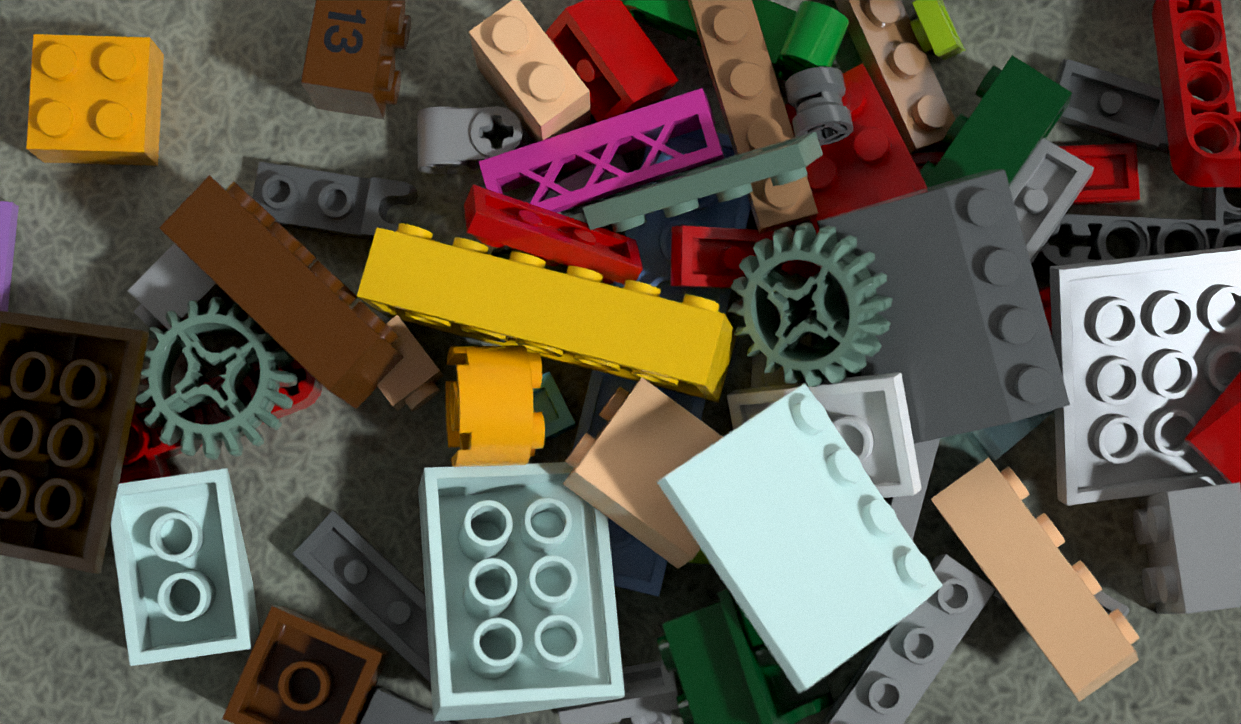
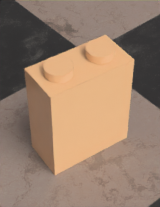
[469,0,591,143]
[563,378,723,569]

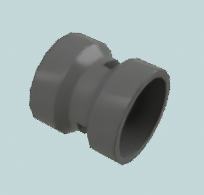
[785,67,853,146]

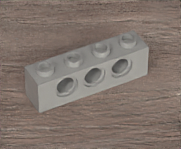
[820,554,996,724]

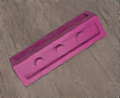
[479,88,724,213]

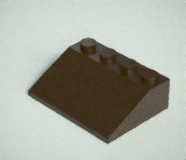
[0,311,149,574]

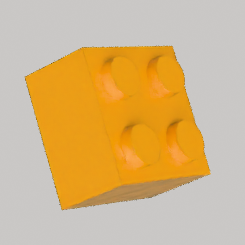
[26,34,164,166]

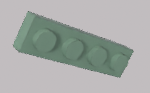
[583,132,823,233]

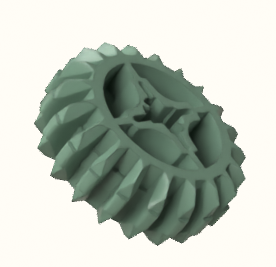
[729,223,893,387]
[135,297,297,460]

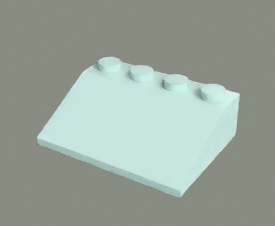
[657,383,943,693]
[418,462,625,721]

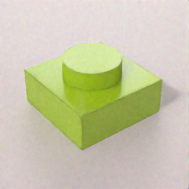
[910,0,966,60]

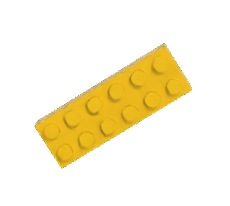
[357,223,737,403]

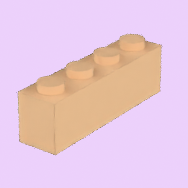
[931,457,1140,702]

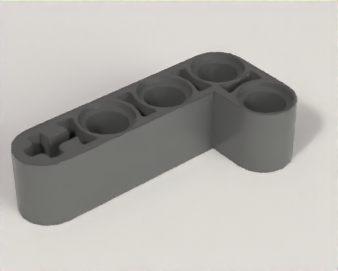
[1033,187,1241,274]

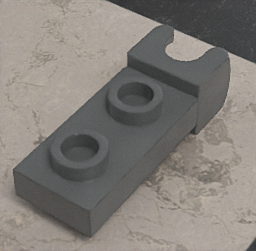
[252,162,418,242]

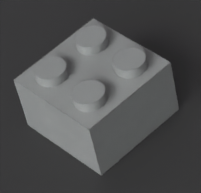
[1133,482,1241,614]

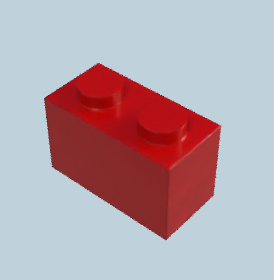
[545,0,679,122]

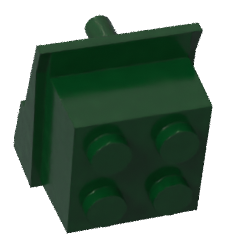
[657,589,834,724]

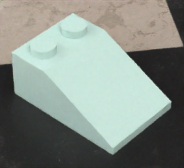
[111,468,260,666]

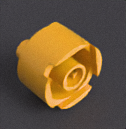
[445,345,545,467]

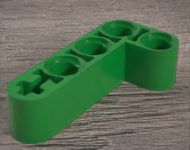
[621,0,849,81]

